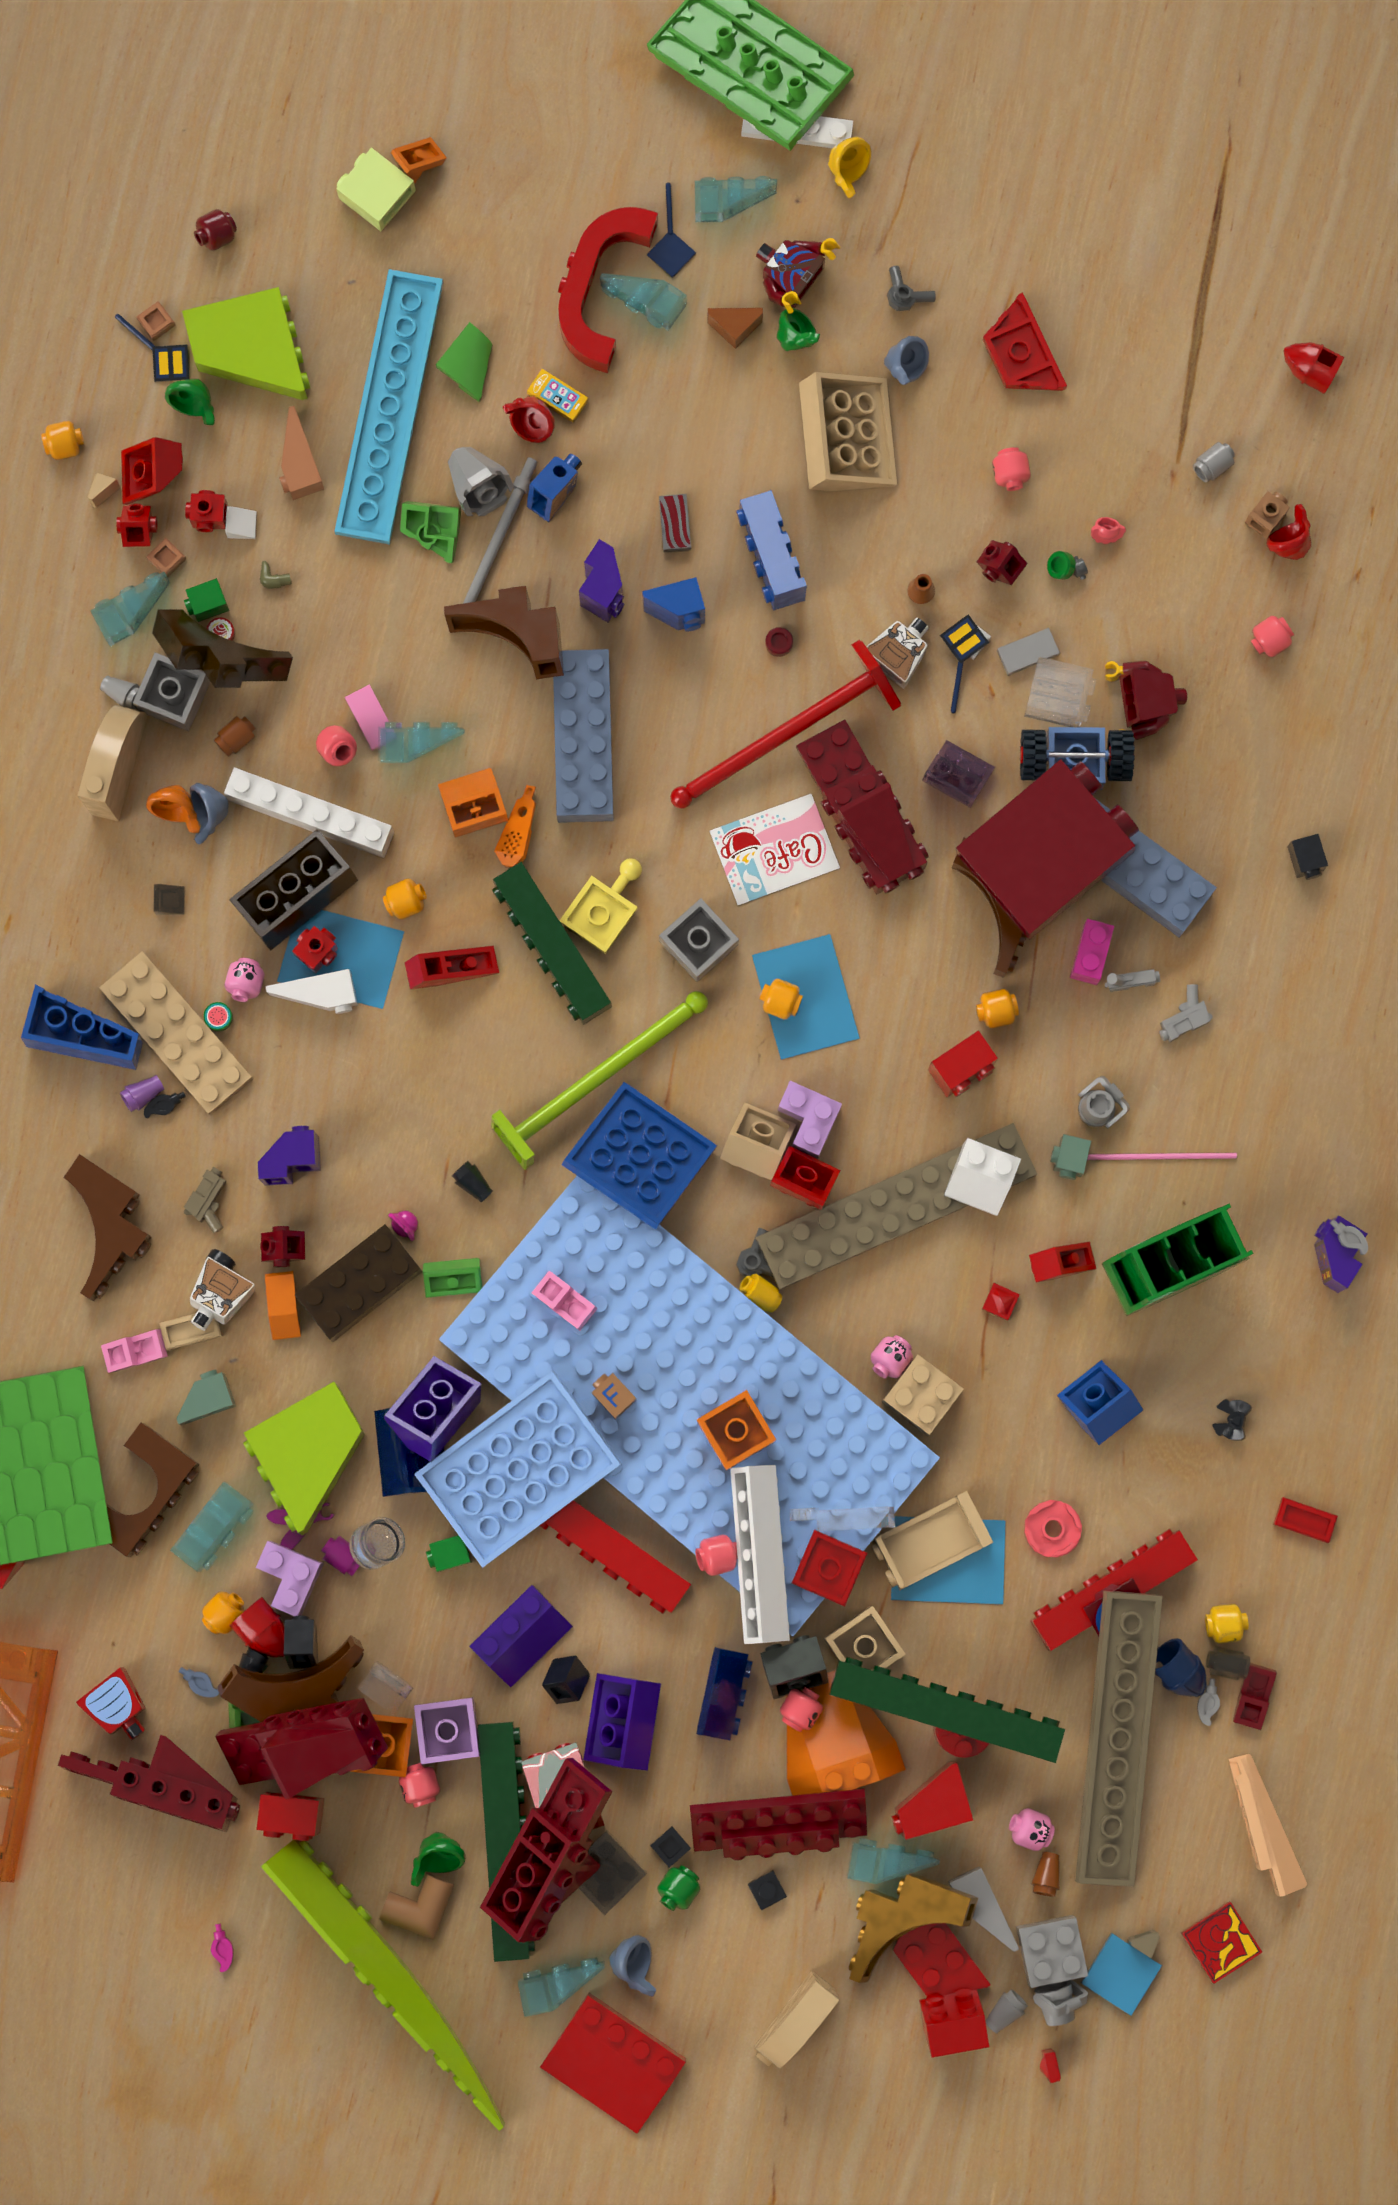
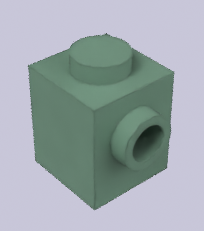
[1050,1134,1091,1180]

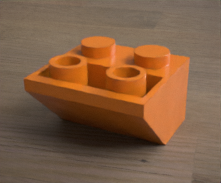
[438,768,508,838]

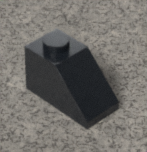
[284,1616,319,1669]

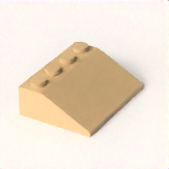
[799,372,897,491]

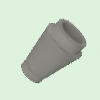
[100,676,139,710]
[985,1989,1028,2034]

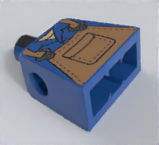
[527,454,582,522]

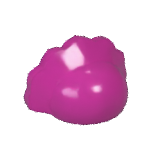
[388,1211,418,1241]

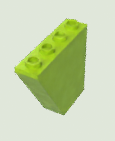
[182,287,310,400]
[243,1382,365,1535]

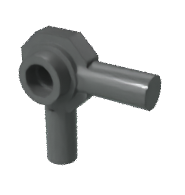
[887,266,936,311]
[736,1228,773,1277]

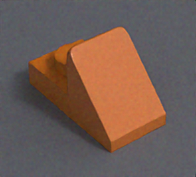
[391,137,447,184]

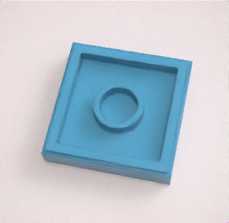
[1081,1933,1162,2016]

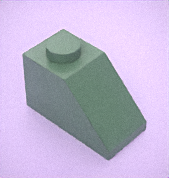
[176,1370,236,1425]

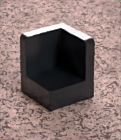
[542,1655,590,1704]

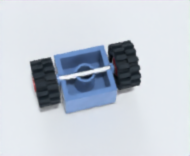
[1020,727,1135,790]

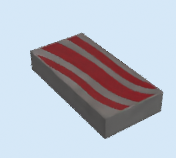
[659,494,691,552]

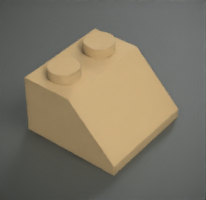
[720,1102,796,1180]

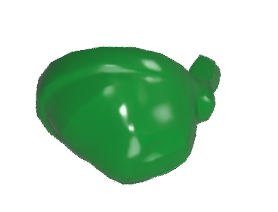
[777,307,820,351]
[165,379,215,425]
[411,1832,466,1887]

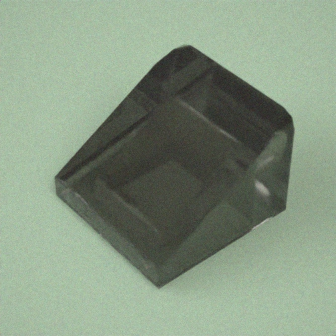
[154,884,185,915]

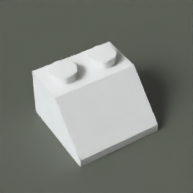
[944,1138,1021,1216]

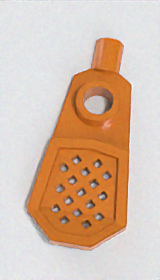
[494,785,536,868]

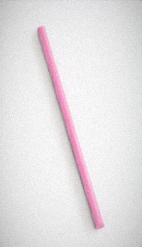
[1087,1153,1237,1160]

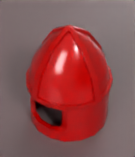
[1283,342,1344,394]
[230,1597,285,1657]

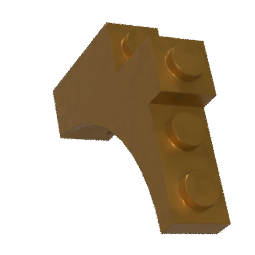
[849,1874,979,1983]

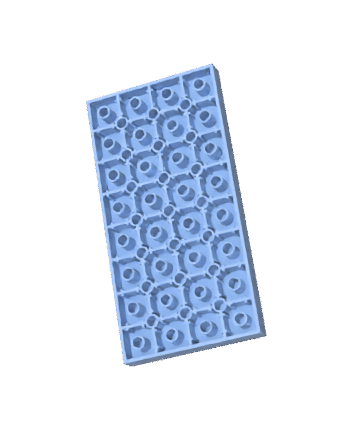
[439,1176,940,1637]

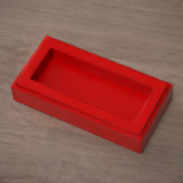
[1273,1497,1338,1543]

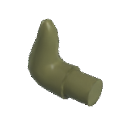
[260,561,292,589]

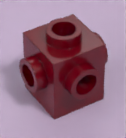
[976,540,1028,585]
[260,1226,305,1267]

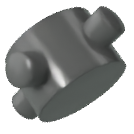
[1074,556,1088,580]

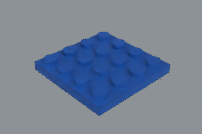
[562,1082,717,1230]

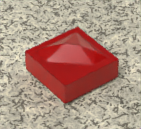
[982,1283,1020,1321]
[1040,2048,1061,2083]

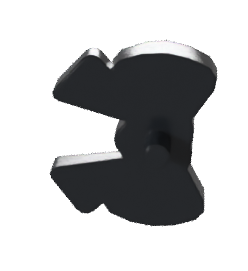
[1212,1399,1252,1441]

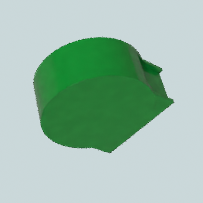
[1101,1203,1254,1316]

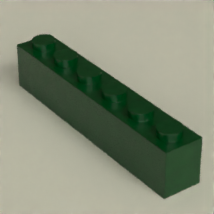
[492,862,612,1025]

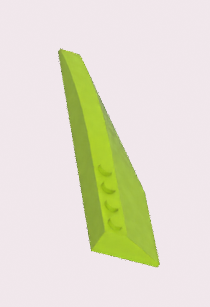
[261,1839,505,2131]

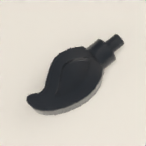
[144,1092,186,1119]

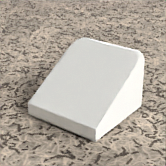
[225,506,257,539]

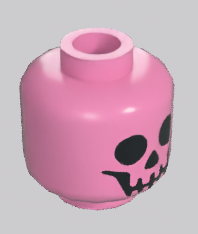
[224,958,265,1002]
[871,1335,913,1379]
[1009,1808,1055,1851]

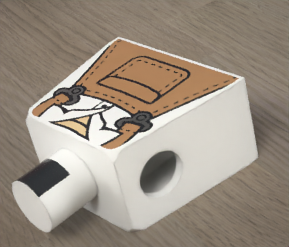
[866,618,929,689]
[190,1257,255,1331]

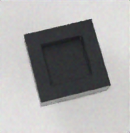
[650,1826,691,1868]
[748,1870,787,1911]

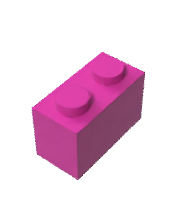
[1070,919,1114,985]

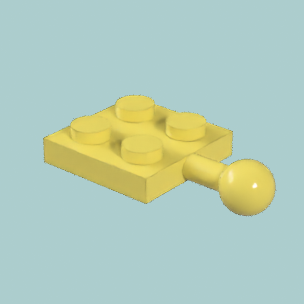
[559,858,642,954]

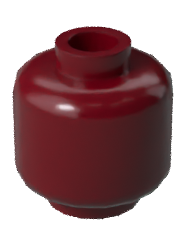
[194,209,237,251]

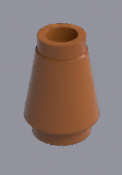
[907,574,935,604]
[1031,1852,1060,1897]

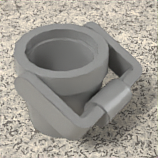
[1078,1076,1130,1129]
[1033,1980,1088,2026]

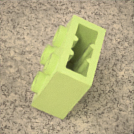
[336,148,416,231]

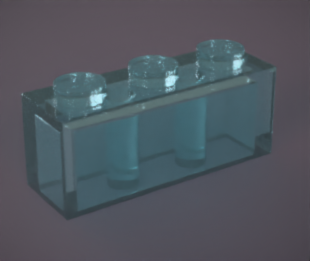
[170,1481,254,1572]

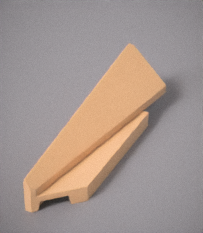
[1228,1754,1307,1897]

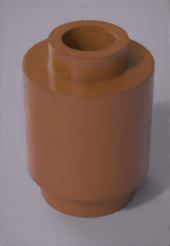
[214,716,256,757]

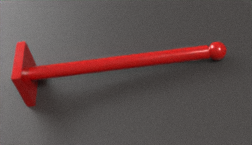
[670,639,901,809]

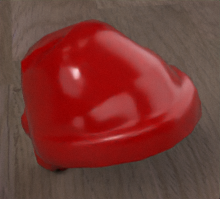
[503,396,555,443]
[1266,504,1311,560]

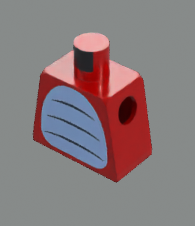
[76,1667,146,1741]

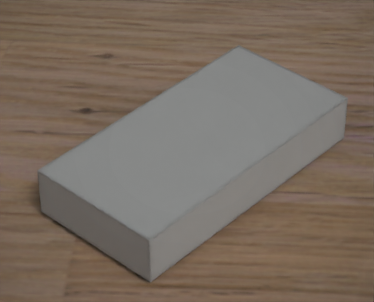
[997,628,1060,676]

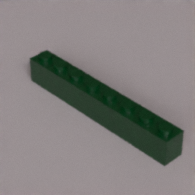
[829,1657,1065,1763]
[478,1721,535,1962]

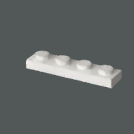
[741,116,853,148]

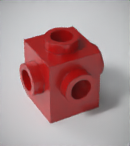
[185,490,228,533]
[116,504,158,547]
[292,926,338,973]

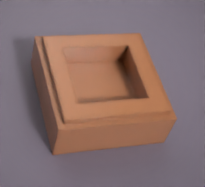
[136,301,176,341]
[146,538,186,578]

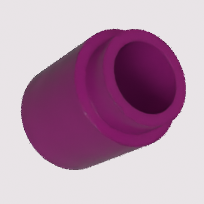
[321,1536,365,1576]

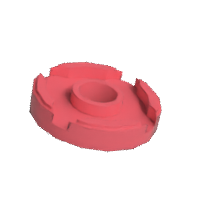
[1024,1500,1082,1558]

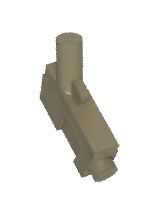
[184,1167,227,1233]

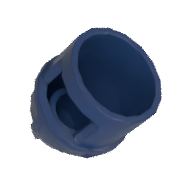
[1155,1638,1207,1697]

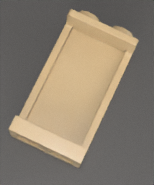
[872,1491,994,1590]

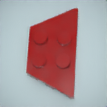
[983,292,1067,391]
[892,1923,991,1997]

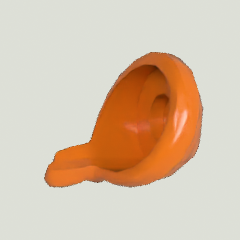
[146,785,200,833]

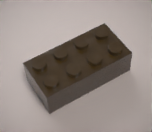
[295,1224,423,1342]

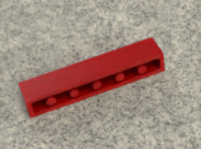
[539,1500,691,1614]
[1030,1529,1198,1651]

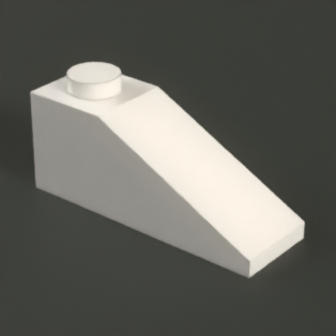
[265,969,358,1014]

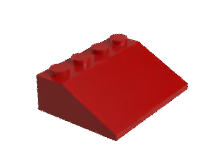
[540,1992,686,2134]

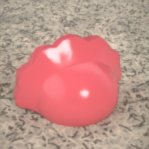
[1091,517,1126,544]

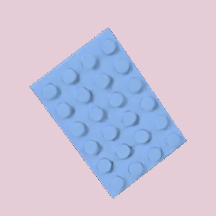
[414,1370,622,1568]

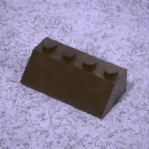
[229,829,358,951]

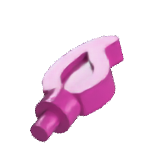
[211,1923,233,1972]

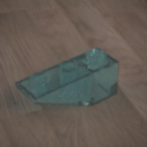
[695,176,777,222]
[600,273,687,331]
[90,572,170,646]
[378,722,465,763]
[846,1838,940,1884]
[518,1957,605,2017]

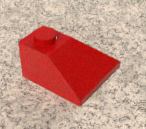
[121,437,183,505]

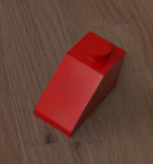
[1029,1241,1097,1282]

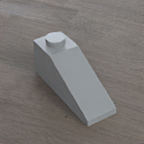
[948,1866,1019,1952]

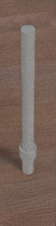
[463,457,538,603]

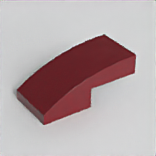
[1233,1662,1277,1730]

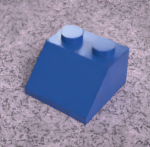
[642,577,705,632]
[1057,1360,1143,1445]

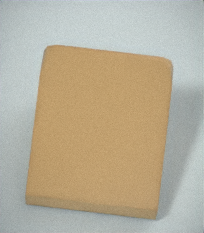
[88,473,120,508]

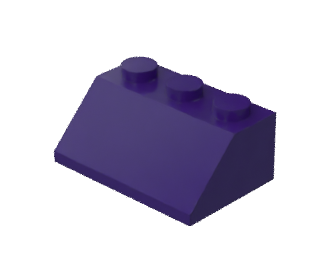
[384,1356,481,1462]
[469,1585,573,1687]
[583,1673,661,1771]

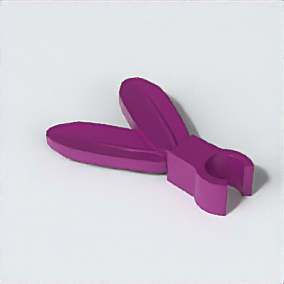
[266,1503,335,1549]

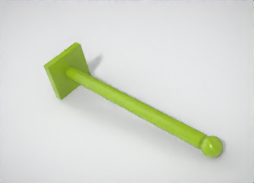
[491,991,708,1170]

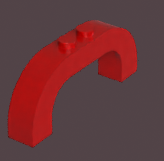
[558,207,658,373]

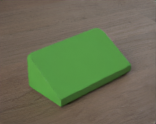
[423,1258,482,1298]

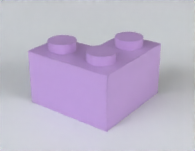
[778,1081,842,1159]
[256,1541,324,1616]

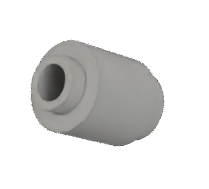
[1193,442,1235,482]

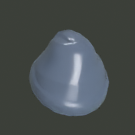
[884,336,929,385]
[190,783,229,844]
[609,1935,656,1997]

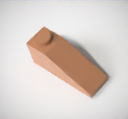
[279,406,324,500]

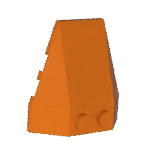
[786,1670,906,1795]

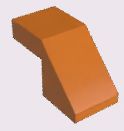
[265,1271,301,1340]

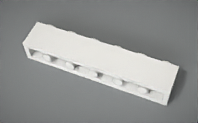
[224,767,394,858]
[730,1465,790,1644]

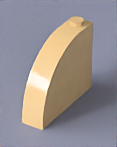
[77,705,148,822]
[754,1970,839,2068]

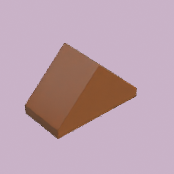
[707,308,763,349]

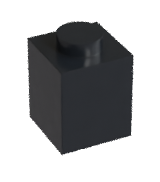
[1287,834,1328,880]

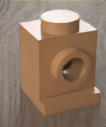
[1245,491,1290,539]

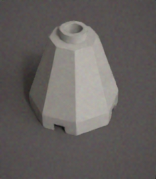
[448,447,514,516]

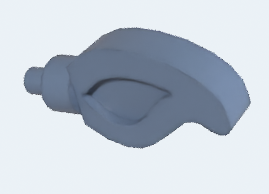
[178,1667,219,1698]

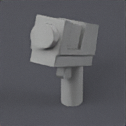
[1105,969,1160,992]
[1159,984,1213,1042]

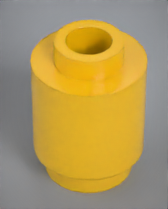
[739,1274,782,1313]

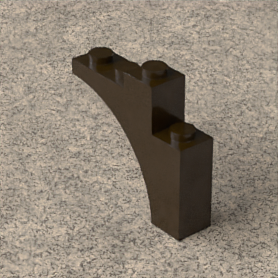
[152,609,293,688]

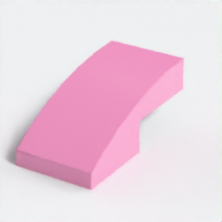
[345,684,397,751]
[532,1270,598,1331]
[101,1329,168,1373]

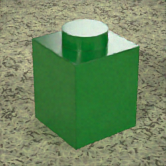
[184,578,230,622]
[426,1535,472,1572]

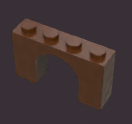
[106,1422,199,1557]

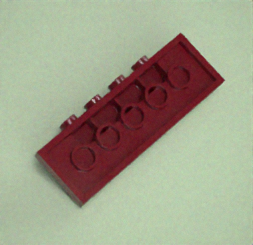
[690,1789,867,1861]

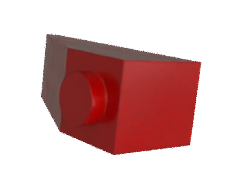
[404,946,499,989]

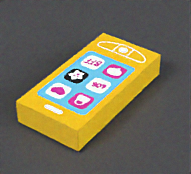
[527,369,588,423]

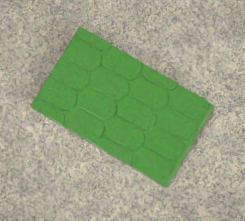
[647,0,854,151]
[0,1365,113,1565]

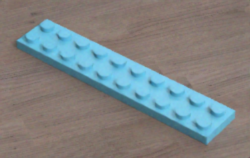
[334,269,443,545]

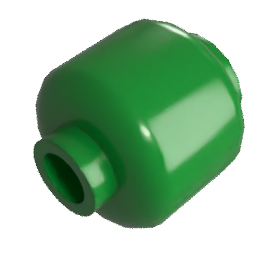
[657,1865,701,1911]

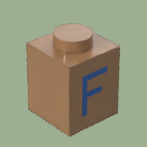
[591,1373,637,1420]

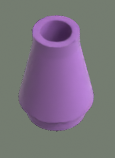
[120,1075,164,1112]

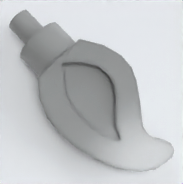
[1330,1219,1368,1255]
[1197,1678,1220,1726]

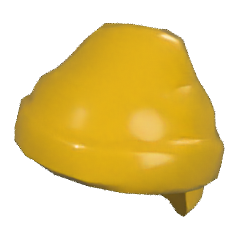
[828,137,871,198]

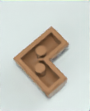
[379,1874,454,1940]

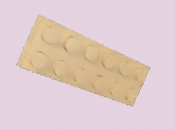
[99,951,253,1115]

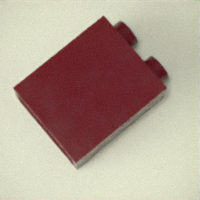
[956,759,1139,940]

